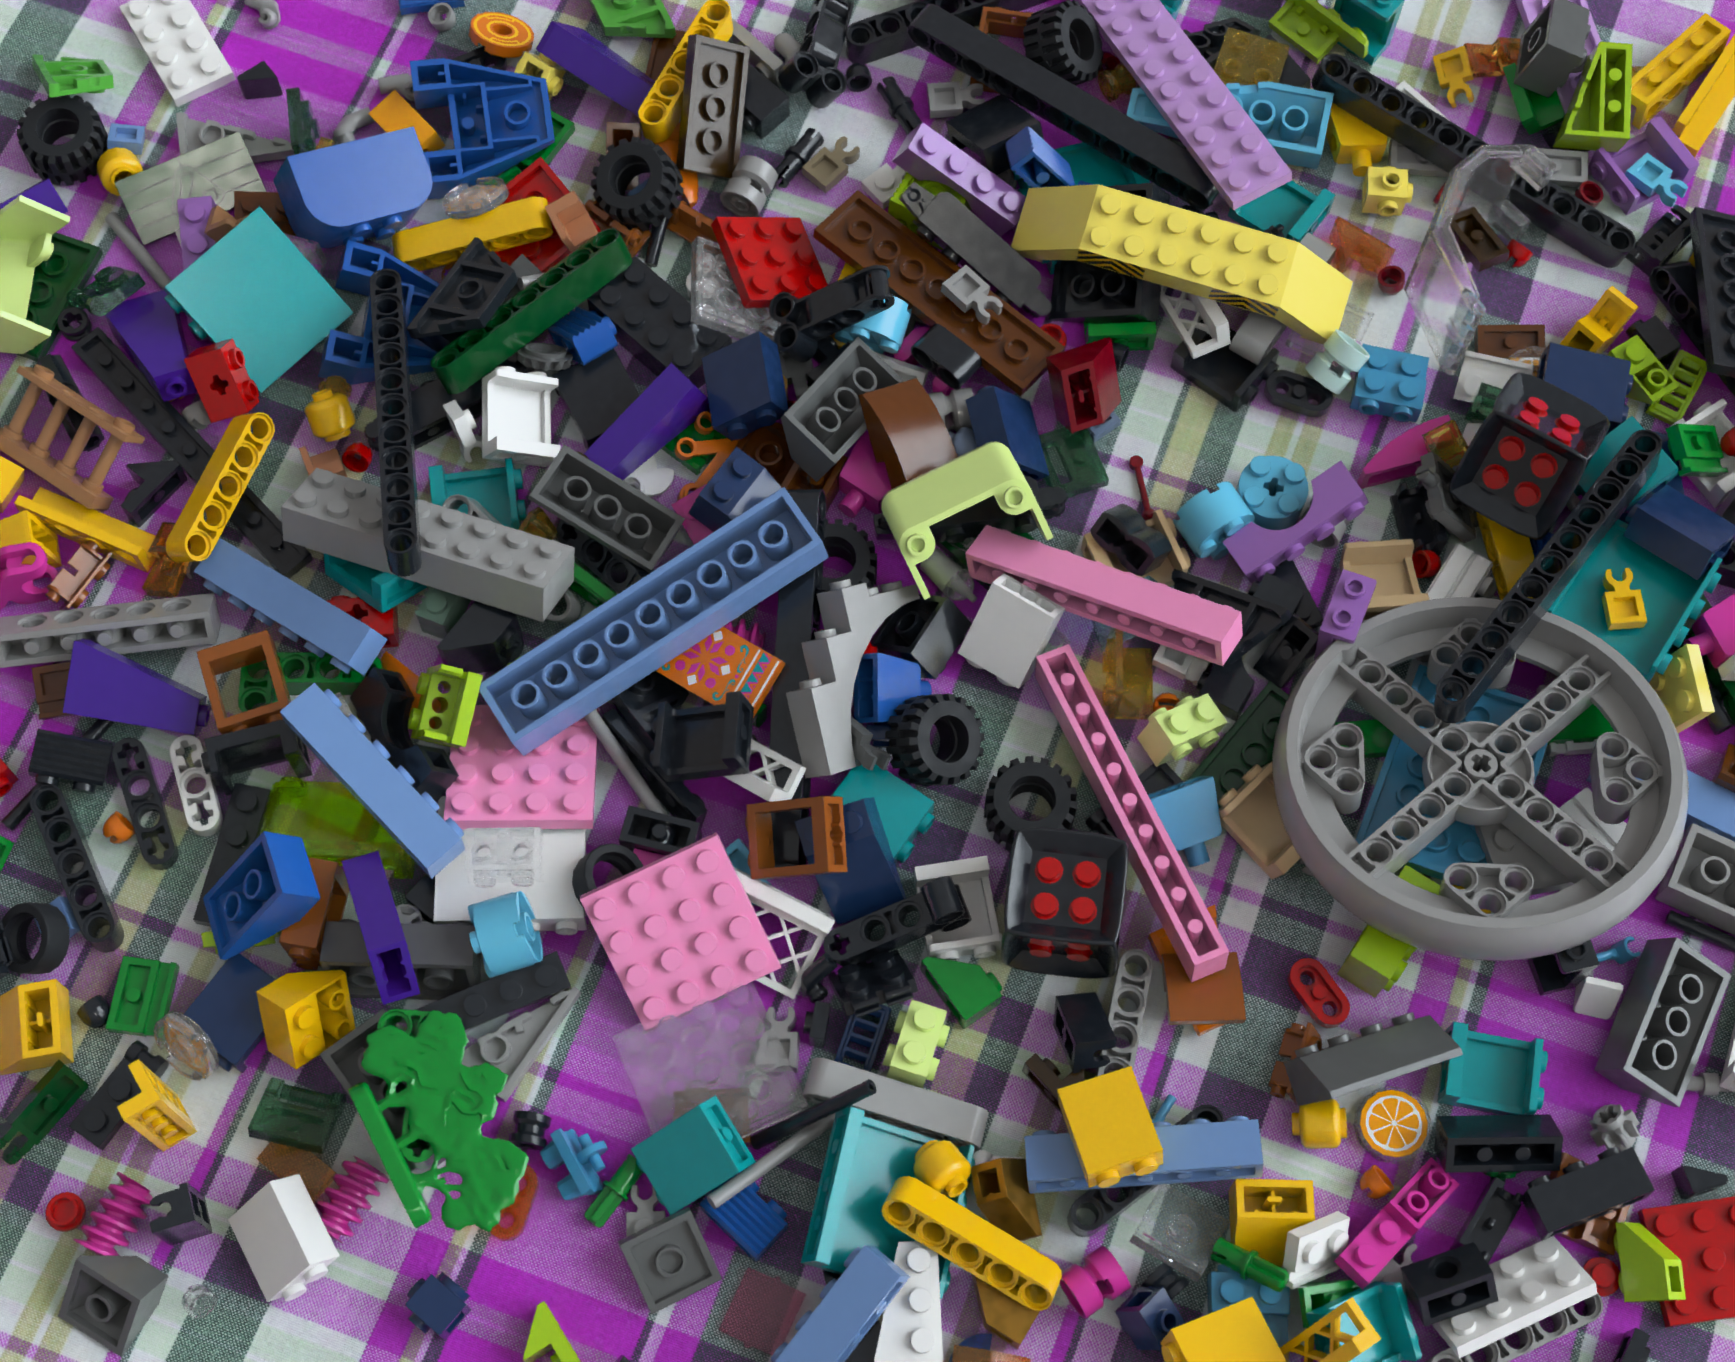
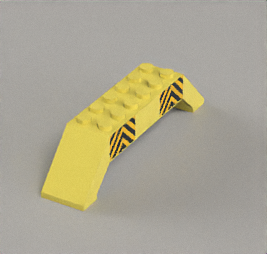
[1011,184,1353,344]

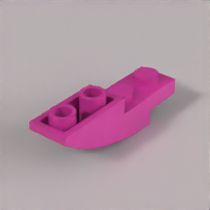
[1334,1157,1460,1290]

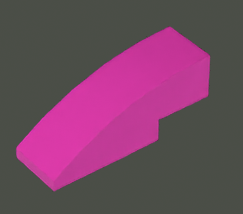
[1357,414,1458,489]

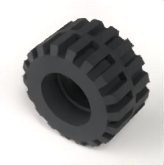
[1023,0,1103,86]
[17,95,108,186]
[591,137,683,231]
[822,519,877,592]
[885,694,985,786]
[984,756,1078,852]

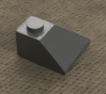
[58,1255,168,1357]

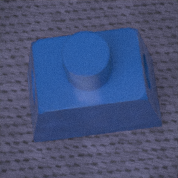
[854,653,932,723]

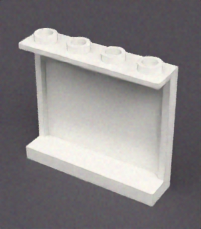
[433,796,587,935]

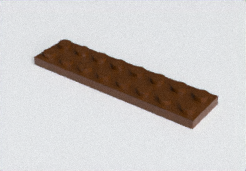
[813,190,1065,396]

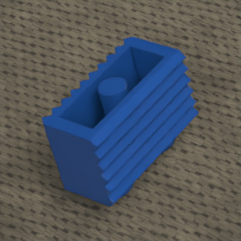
[1005,126,1076,188]
[547,307,618,366]
[700,1175,788,1263]

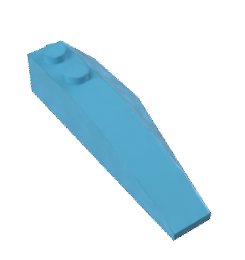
[1127,81,1334,169]

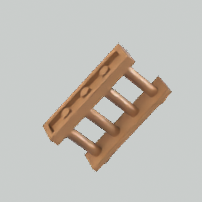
[0,364,145,510]

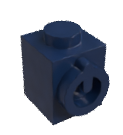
[405,1272,471,1340]
[1115,1287,1185,1352]

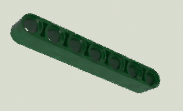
[430,228,633,394]

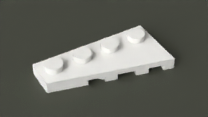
[874,1241,943,1362]

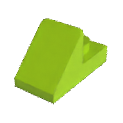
[523,1301,581,1362]

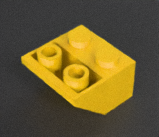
[256,970,356,1070]
[0,979,74,1076]
[1228,1179,1315,1268]

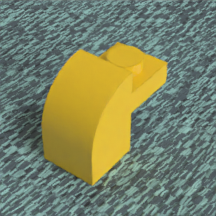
[1560,286,1639,354]

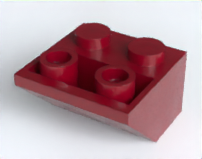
[1046,337,1121,433]

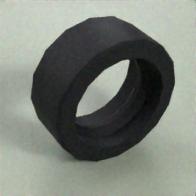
[572,843,644,908]
[0,902,70,974]

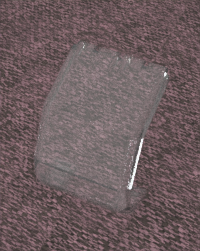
[1404,144,1557,375]

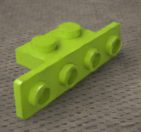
[1268,0,1369,64]

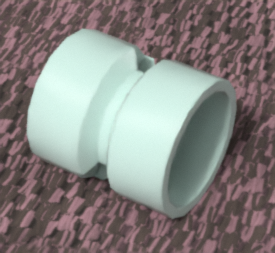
[1305,329,1370,394]

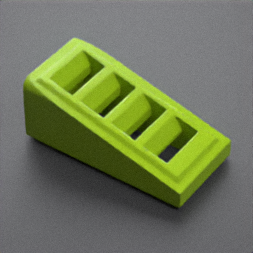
[1645,350,1707,426]

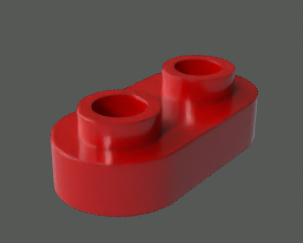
[1288,958,1350,1028]

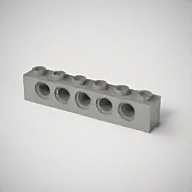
[0,593,221,668]

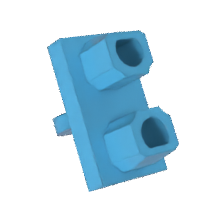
[540,1128,608,1200]

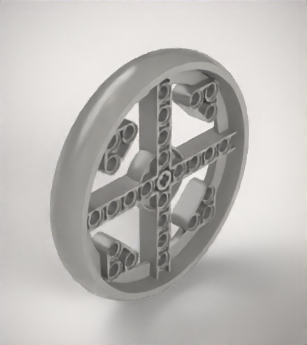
[1272,597,1689,961]

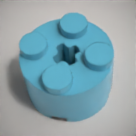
[835,296,912,354]
[1236,456,1309,530]
[1173,482,1255,561]
[468,891,543,978]

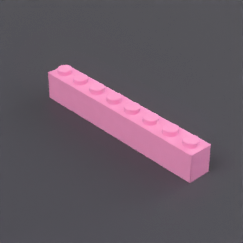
[965,525,1243,666]

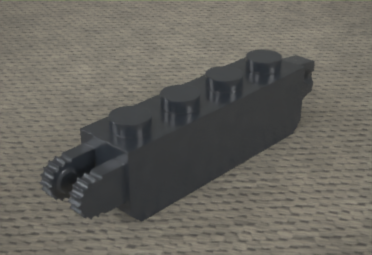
[899,182,1053,318]
[364,346,535,451]
[873,476,1067,543]

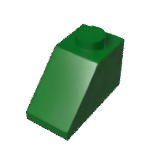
[920,956,1003,1029]

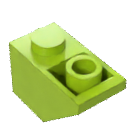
[1607,335,1680,405]
[1614,1222,1686,1302]

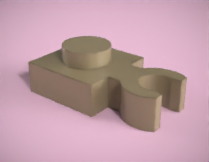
[802,136,860,193]

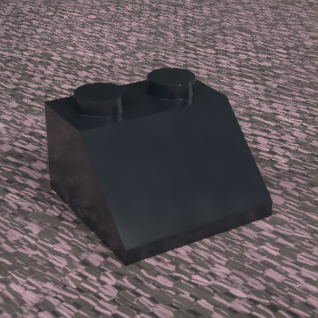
[870,594,972,680]
[437,601,524,674]

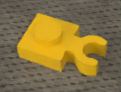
[1433,46,1474,108]
[1602,568,1647,630]

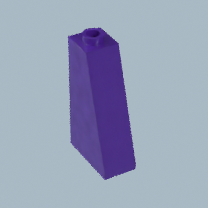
[536,21,655,117]
[102,290,197,402]
[584,363,710,480]
[63,639,210,735]
[342,851,421,1005]

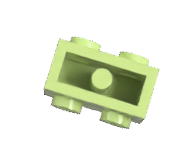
[1137,693,1227,767]
[882,999,950,1088]

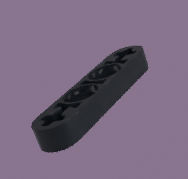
[112,737,179,870]

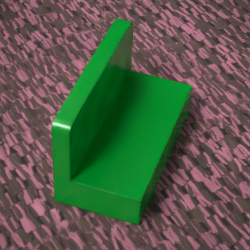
[1503,62,1565,135]
[1083,322,1156,351]

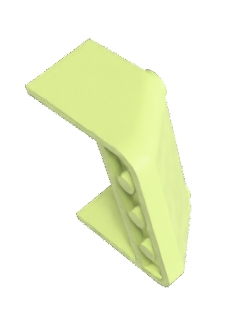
[0,195,70,354]
[881,441,1054,600]

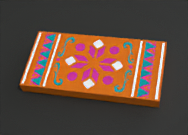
[655,627,786,718]

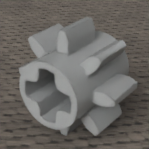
[1590,1104,1640,1151]

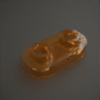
[490,1165,539,1241]

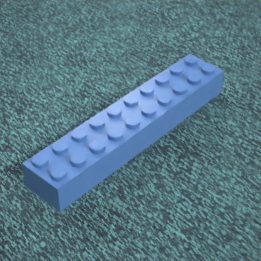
[479,487,829,756]

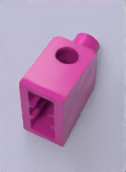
[838,431,891,518]
[1684,593,1735,669]

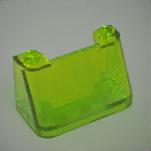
[258,776,415,879]

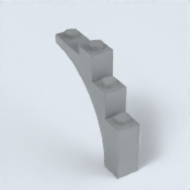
[786,579,920,778]

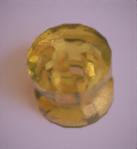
[1098,62,1136,102]

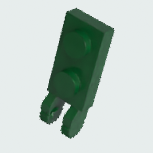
[0,1060,89,1165]

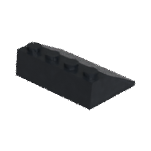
[1049,183,1170,326]

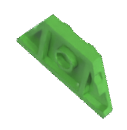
[589,0,676,38]
[32,54,114,97]

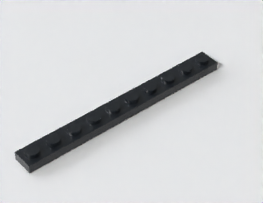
[71,327,314,578]

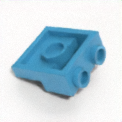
[1349,344,1429,422]
[1207,1264,1290,1348]

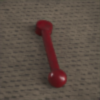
[1129,455,1154,521]

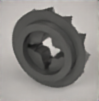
[517,343,573,371]

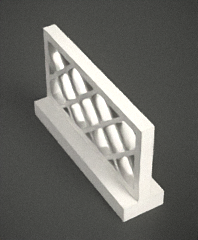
[734,867,835,999]

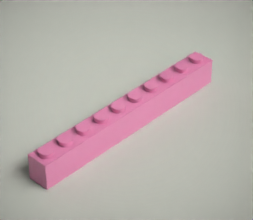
[1035,644,1229,982]

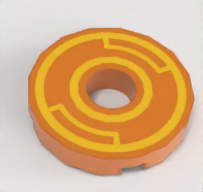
[469,12,534,58]

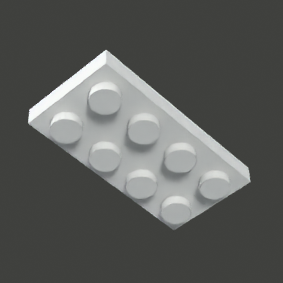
[119,0,236,107]
[1432,1236,1598,1358]

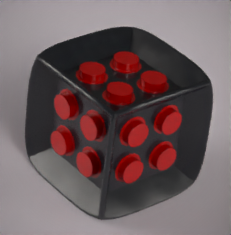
[1449,372,1610,540]
[1001,827,1129,979]

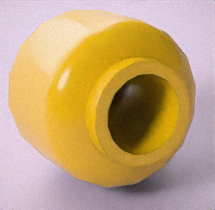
[97,147,143,196]
[304,388,356,442]
[1292,1099,1347,1149]
[913,1140,971,1198]

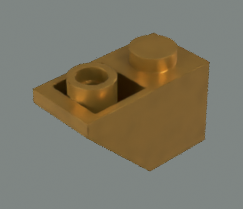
[971,1158,1042,1241]
[971,1274,1040,1349]

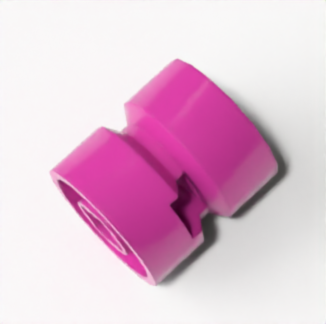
[1059,1245,1131,1319]

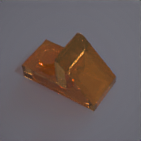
[1329,216,1395,274]

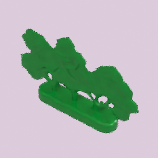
[348,1010,529,1232]

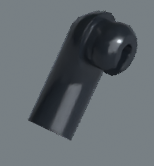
[801,953,837,1004]

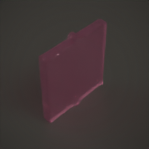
[719,1267,806,1356]

